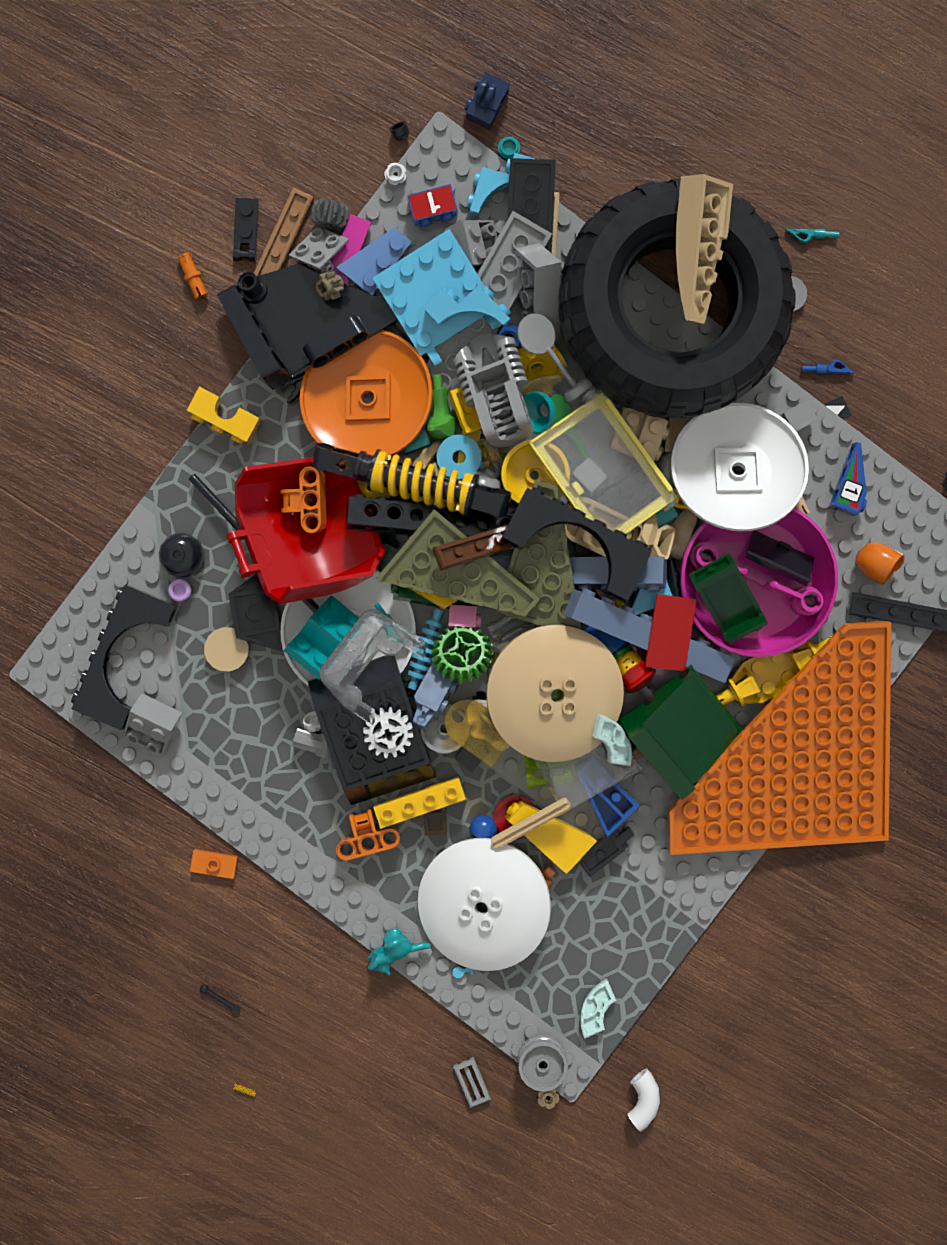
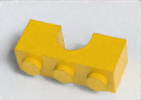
[187,386,262,445]

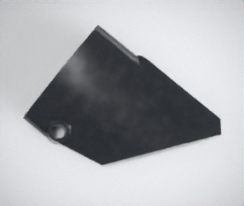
[217,263,399,390]

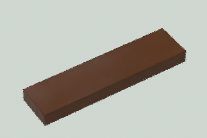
[432,525,514,571]

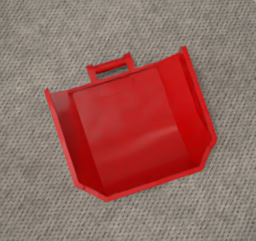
[226,457,385,604]

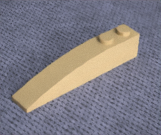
[676,174,733,324]

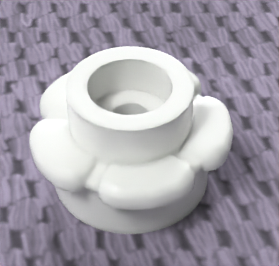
[384,163,406,185]
[303,711,321,732]

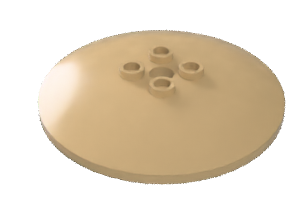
[486,625,624,762]

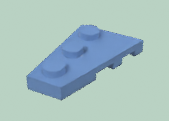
[335,228,411,295]

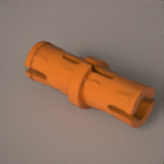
[177,253,208,300]

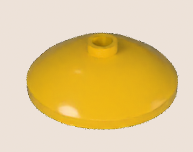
[501,440,570,504]

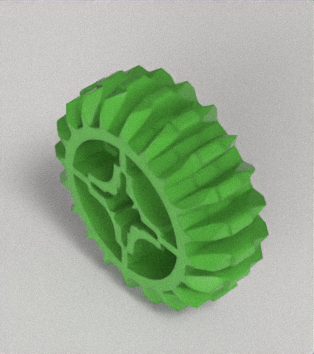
[431,626,493,684]

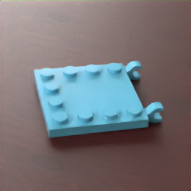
[373,229,500,366]

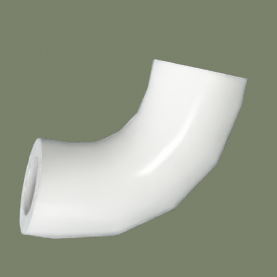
[627,1068,660,1132]

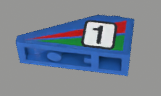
[829,442,867,516]

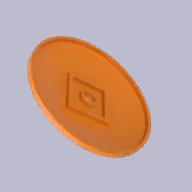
[300,330,433,456]

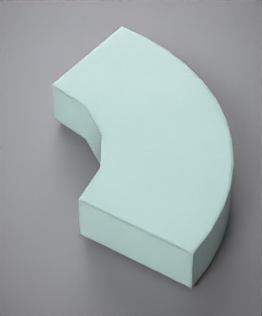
[592,714,632,766]
[580,979,616,1039]

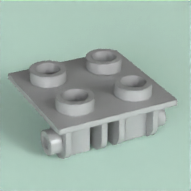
[289,226,349,273]

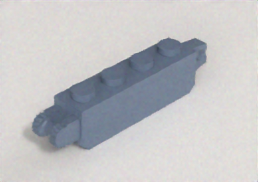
[413,628,480,729]

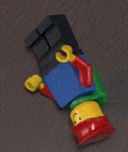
[575,589,656,693]

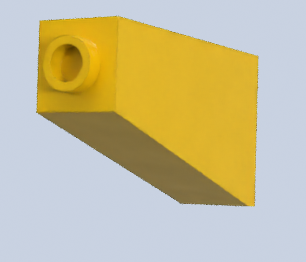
[505,800,597,874]

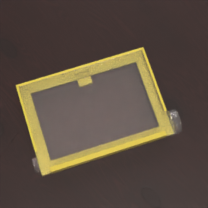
[528,387,678,549]

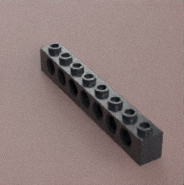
[345,494,515,537]

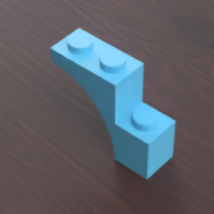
[467,153,535,217]
[423,285,512,326]

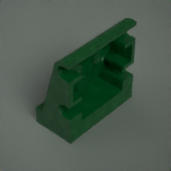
[619,665,743,800]

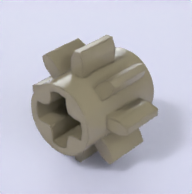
[316,271,344,301]

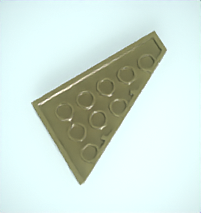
[496,480,582,630]
[376,509,540,617]

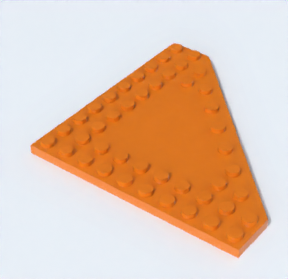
[668,621,891,855]

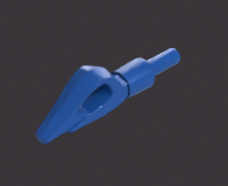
[801,359,854,374]

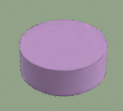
[168,579,192,601]

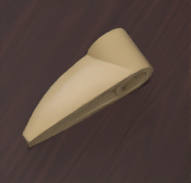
[670,509,698,561]

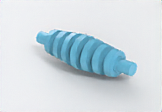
[408,609,444,690]

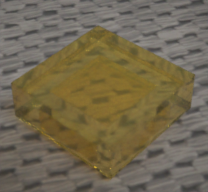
[478,438,501,462]

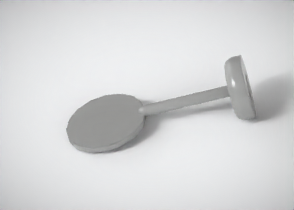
[517,314,593,403]

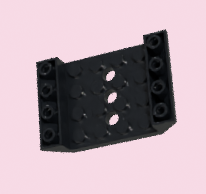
[308,653,436,805]

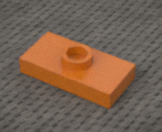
[190,849,238,879]

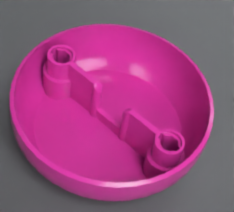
[679,508,838,657]

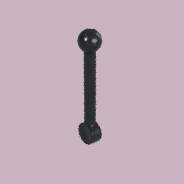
[200,984,240,1014]

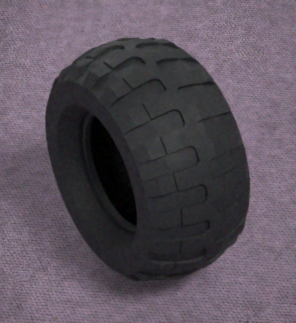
[558,179,796,418]

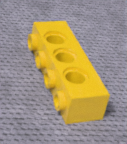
[373,776,466,829]

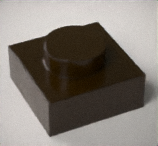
[424,811,447,836]

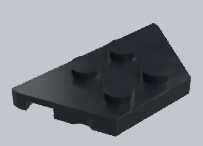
[228,574,283,651]

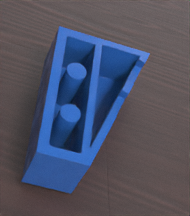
[575,755,640,837]

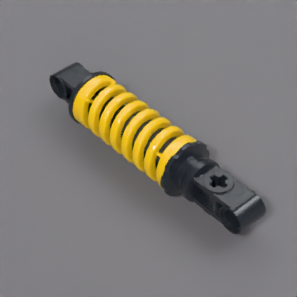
[311,443,512,517]

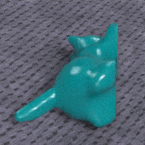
[367,928,431,976]

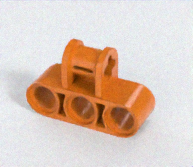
[280,467,327,533]
[336,809,400,860]

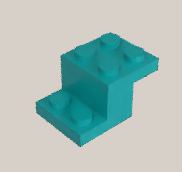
[283,595,366,679]

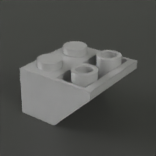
[444,220,498,271]
[122,693,182,757]

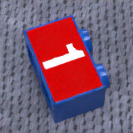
[407,184,458,228]

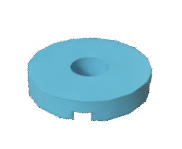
[437,435,482,480]

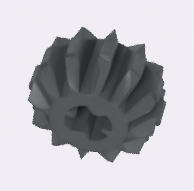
[311,199,349,230]

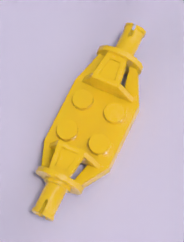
[716,636,832,707]

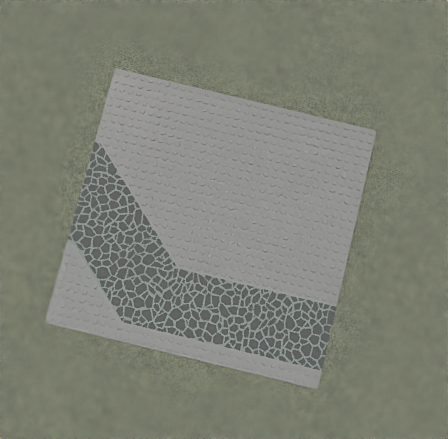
[9,112,947,1102]

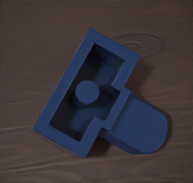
[464,72,510,130]

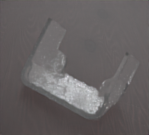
[320,609,426,725]

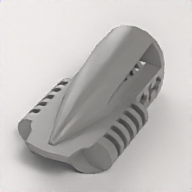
[453,332,534,447]

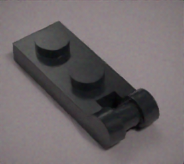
[233,198,259,262]

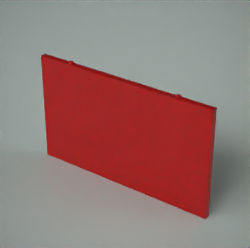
[645,594,697,671]

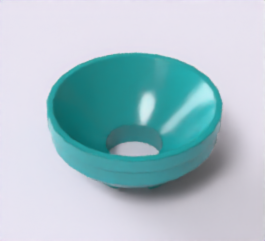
[523,391,556,433]

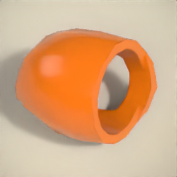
[856,542,905,585]

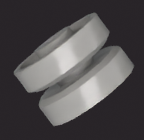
[420,704,469,754]
[517,1034,568,1092]

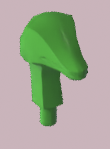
[427,374,456,439]

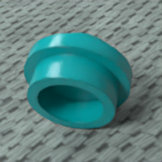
[498,137,520,160]

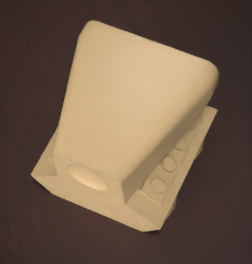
[627,514,676,560]

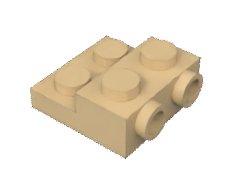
[608,406,670,461]

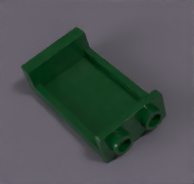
[689,552,768,644]

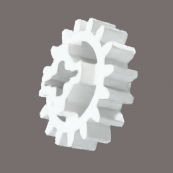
[363,707,413,758]

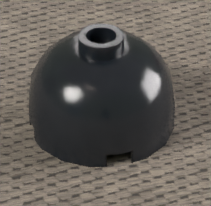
[159,533,205,578]

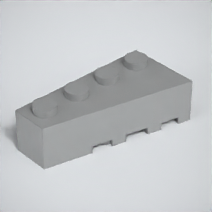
[515,243,563,345]

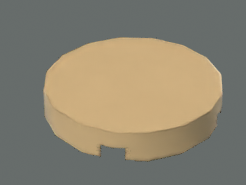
[204,627,249,672]

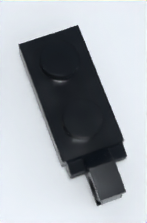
[578,826,635,877]

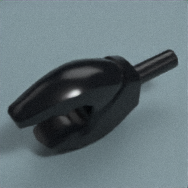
[281,371,305,404]

